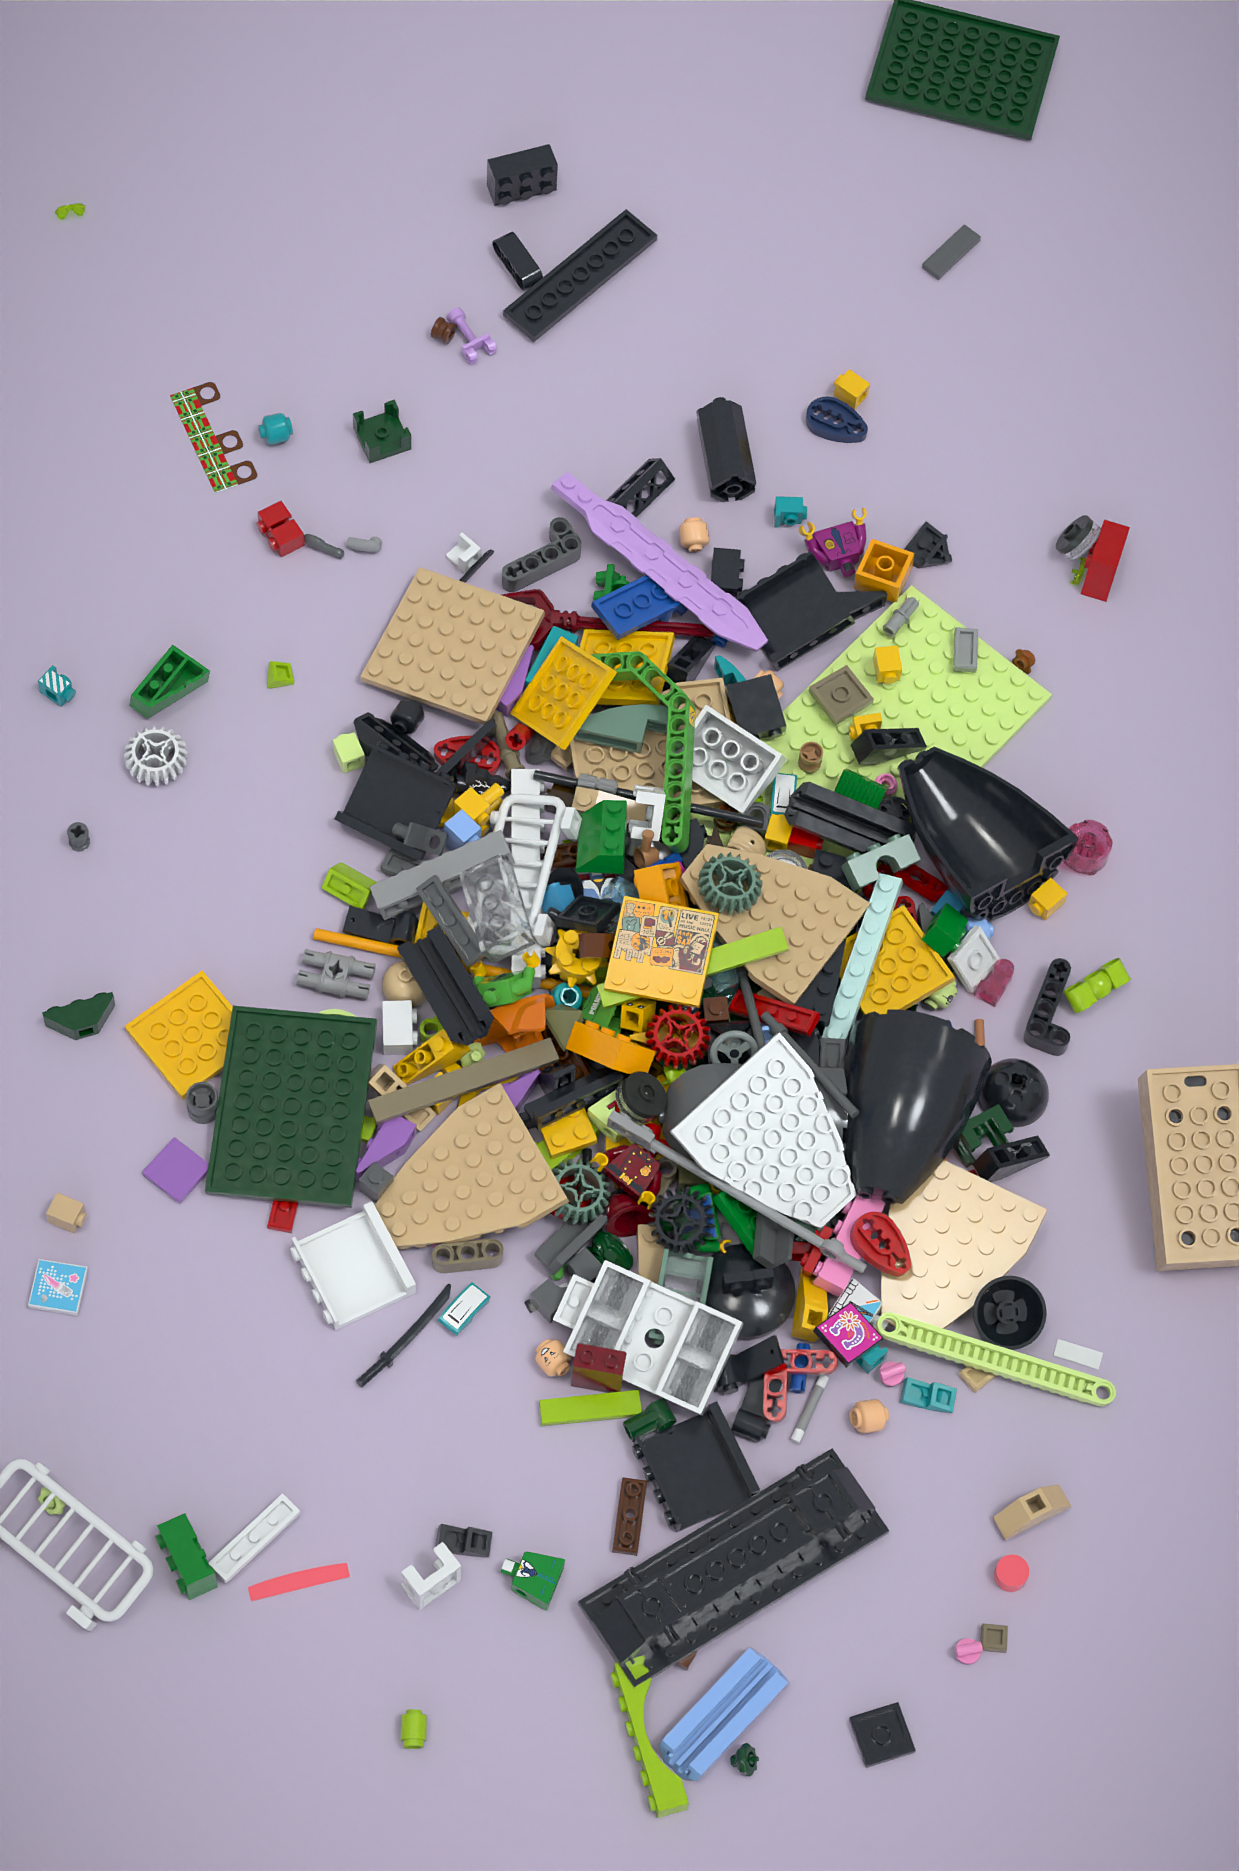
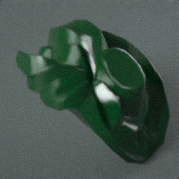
[586,1230,633,1271]

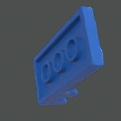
[591,575,688,640]

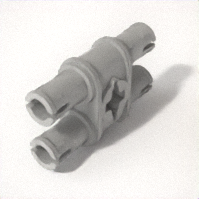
[296,949,376,1000]

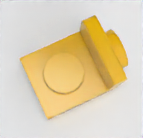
[849,713,882,741]

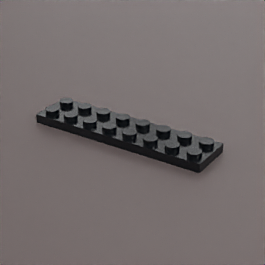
[503,209,658,342]
[795,849,856,1027]

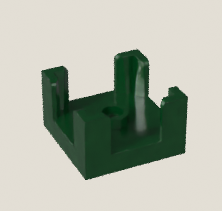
[353,399,411,463]
[953,1104,1014,1168]

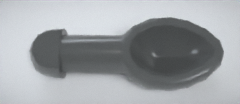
[304,534,345,559]

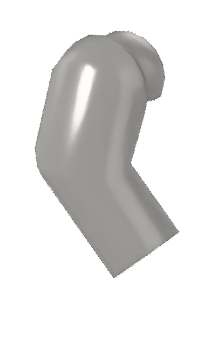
[347,537,382,553]

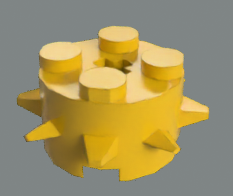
[545,929,609,988]

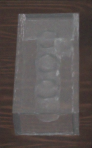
[459,853,536,964]

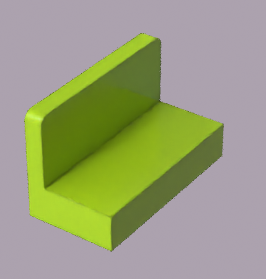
[321,862,377,909]

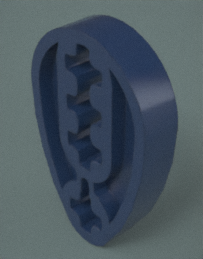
[806,396,868,443]

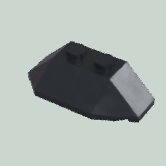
[353,712,439,772]

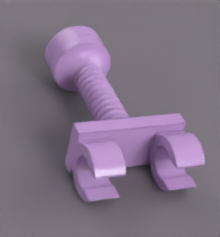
[446,307,497,365]

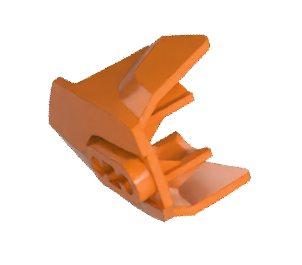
[474,994,555,1071]

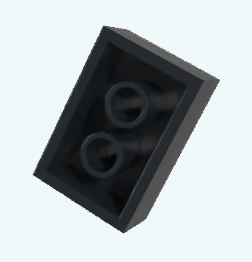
[487,144,558,206]

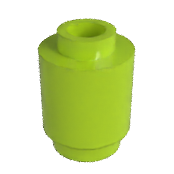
[401,1709,427,1749]

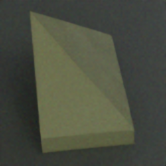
[546,1004,583,1052]

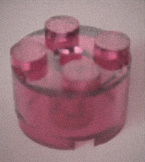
[1063,820,1113,875]

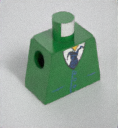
[501,1552,565,1611]

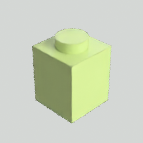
[333,732,365,774]

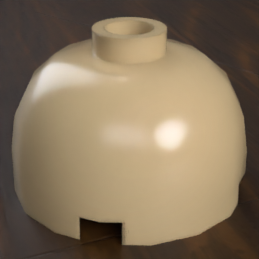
[382,961,426,1009]

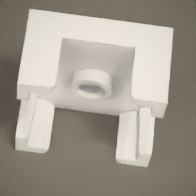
[628,784,666,841]
[401,1542,461,1610]

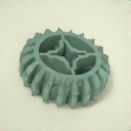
[697,852,763,916]
[551,1159,610,1225]

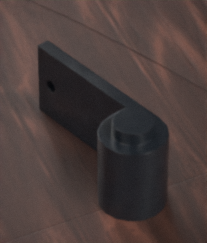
[342,906,419,946]
[717,1335,785,1394]
[731,1374,783,1442]

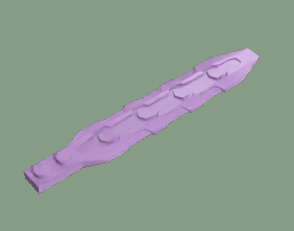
[551,472,768,652]

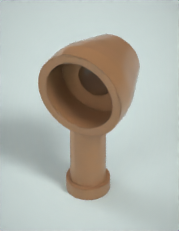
[633,829,659,869]

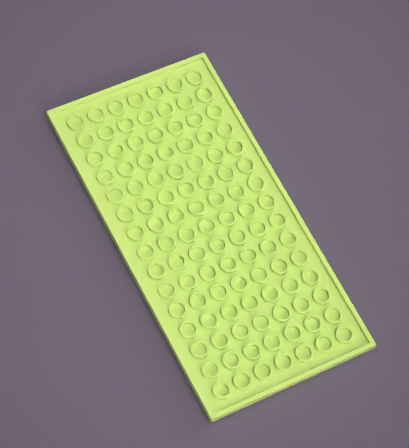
[672,585,1052,895]

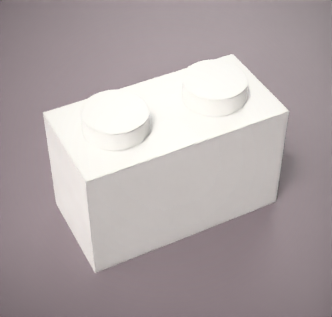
[383,1000,417,1055]

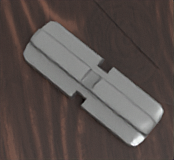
[577,773,618,794]

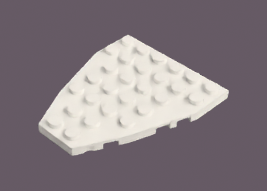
[670,1033,856,1228]

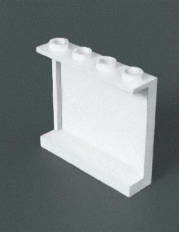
[290,1201,416,1331]

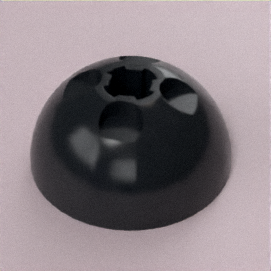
[978,1058,1049,1127]
[973,1276,1047,1350]

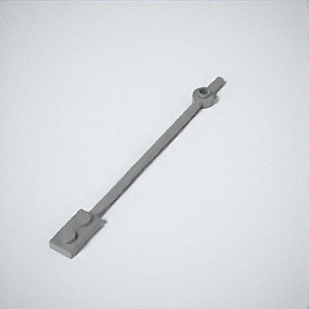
[607,1110,867,1274]

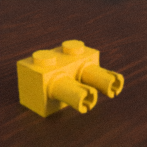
[453,783,504,837]

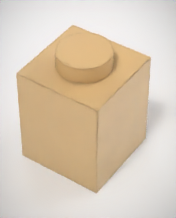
[46,1192,87,1234]

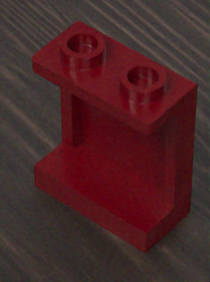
[571,1343,627,1393]

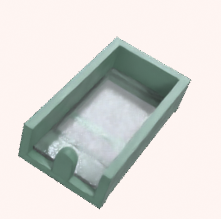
[649,1249,714,1345]

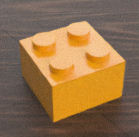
[854,539,915,602]

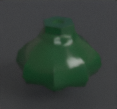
[730,1743,759,1777]

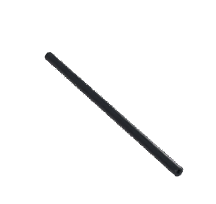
[533,770,764,828]

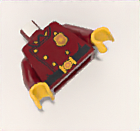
[590,1143,662,1210]

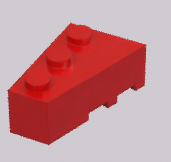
[1081,519,1130,602]

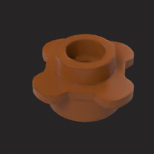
[1012,649,1036,674]

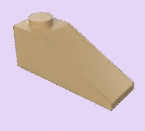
[572,786,650,825]
[368,1064,436,1132]
[636,1225,663,1285]

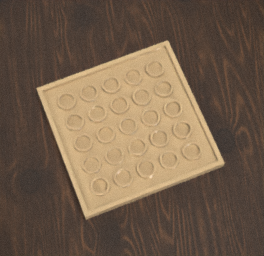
[360,567,545,725]

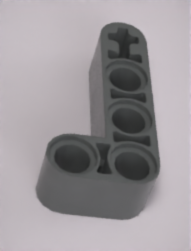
[502,517,581,592]

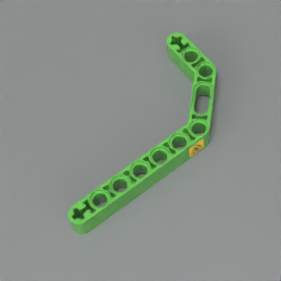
[591,651,696,853]

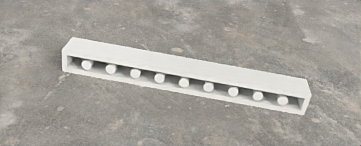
[511,769,545,988]

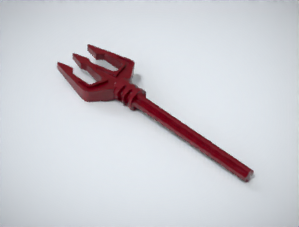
[501,589,714,651]

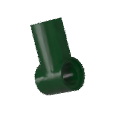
[623,1398,677,1442]

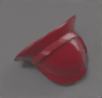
[605,1193,656,1237]

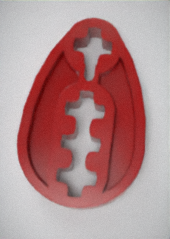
[434,736,501,775]
[850,1212,911,1277]

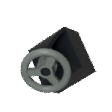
[705,1020,759,1064]

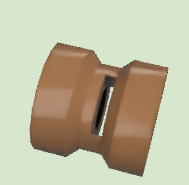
[798,742,823,773]

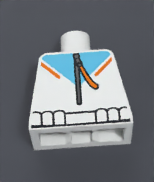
[827,1278,889,1330]

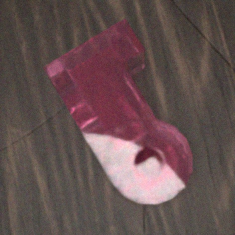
[974,959,1014,1007]

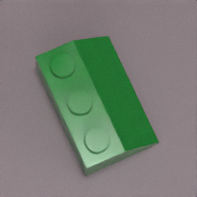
[576,800,628,874]

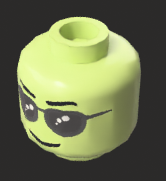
[924,981,958,1010]

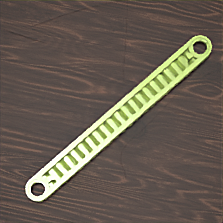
[875,1312,1116,1407]

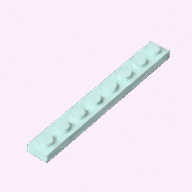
[820,873,903,1048]

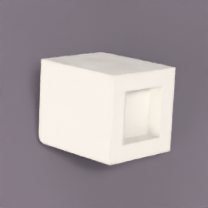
[446,533,481,574]

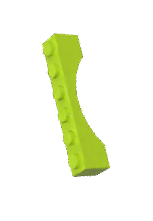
[610,1655,689,1818]

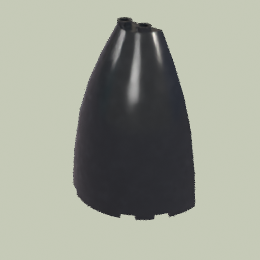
[897,746,1079,921]
[842,1009,992,1204]

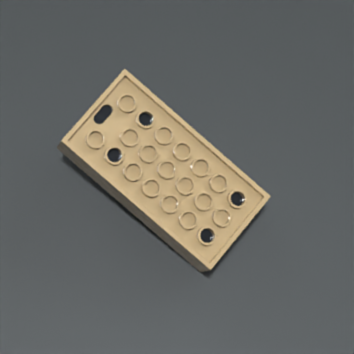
[1138,1064,1239,1271]

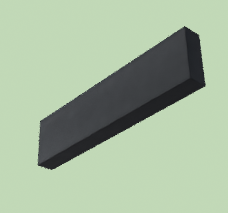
[436,719,497,779]

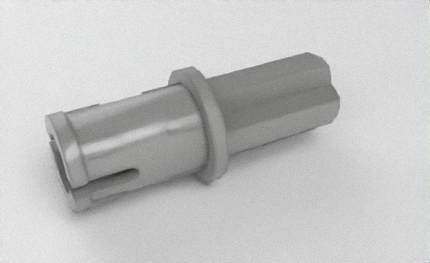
[883,597,919,637]

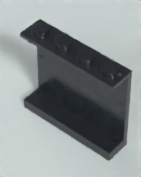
[736,551,855,671]
[334,741,458,861]
[632,1401,760,1533]

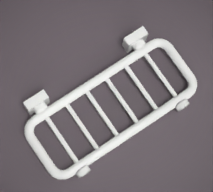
[468,794,582,954]
[0,1459,154,1632]

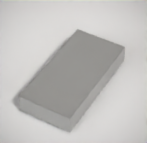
[953,627,978,673]

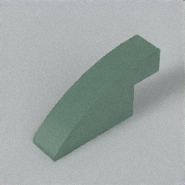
[573,704,668,754]

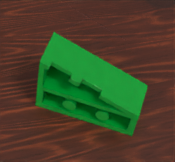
[129,644,210,719]
[155,1513,218,1600]

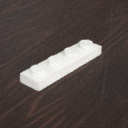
[209,1493,300,1583]

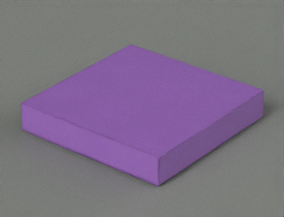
[142,1137,209,1204]

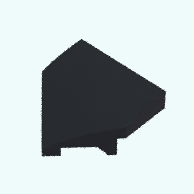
[904,521,952,568]

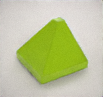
[267,661,295,689]

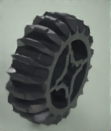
[648,1187,716,1254]

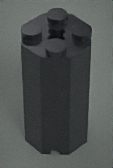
[696,397,756,502]

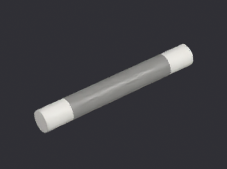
[790,1375,829,1444]

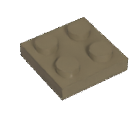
[809,665,874,725]

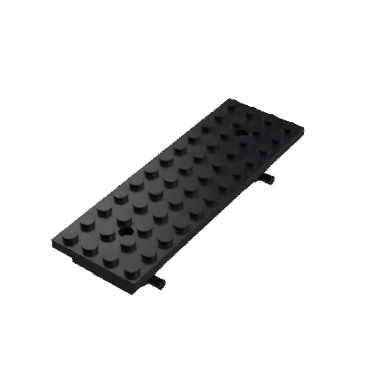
[578,1448,889,1688]

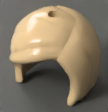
[725,826,766,856]

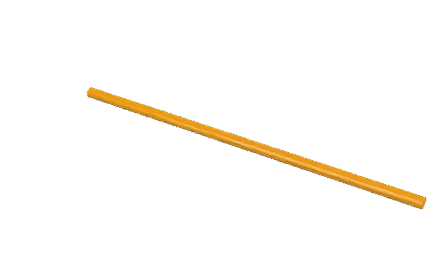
[313,928,593,998]

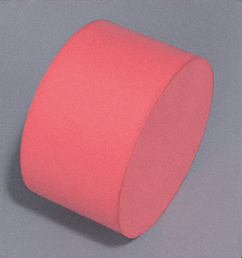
[994,1554,1029,1592]

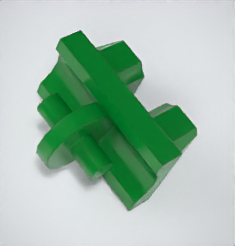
[593,564,630,600]

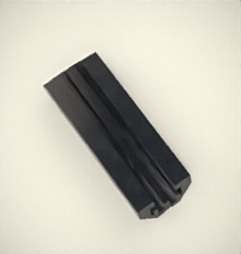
[784,782,916,871]
[397,925,494,1046]

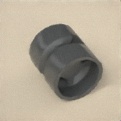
[186,1082,218,1124]

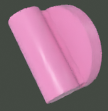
[879,1362,906,1386]
[955,1638,983,1664]

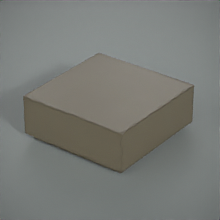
[981,1623,1008,1653]

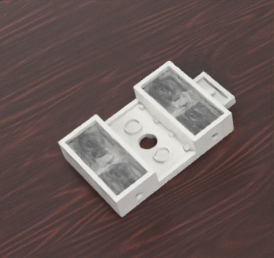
[553,1260,743,1416]

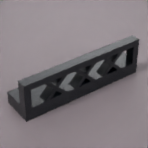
[606,458,675,517]

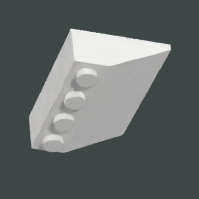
[676,705,787,814]

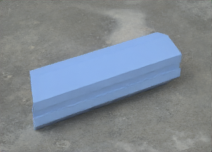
[659,1647,789,1781]

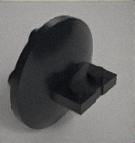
[696,1244,795,1339]

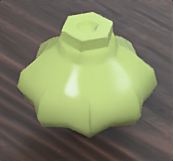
[459,1042,486,1067]
[38,1487,66,1515]

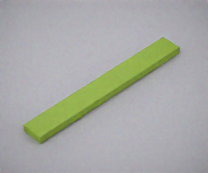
[597,927,789,1009]

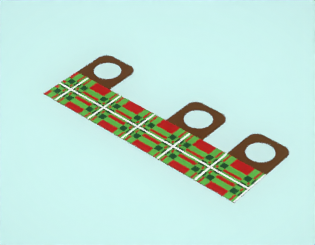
[170,382,257,493]

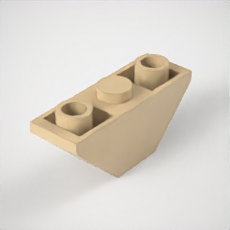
[993,1484,1071,1540]

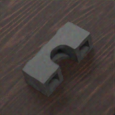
[530,1247,602,1323]

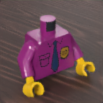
[798,508,867,577]

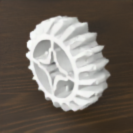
[124,725,188,787]

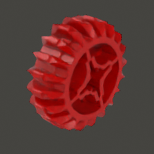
[645,1004,711,1070]

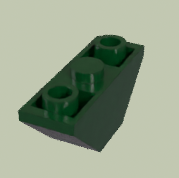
[42,992,115,1040]

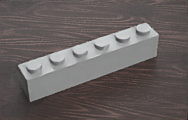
[370,830,516,920]

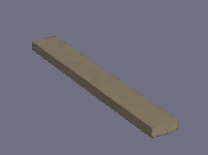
[368,1038,559,1125]

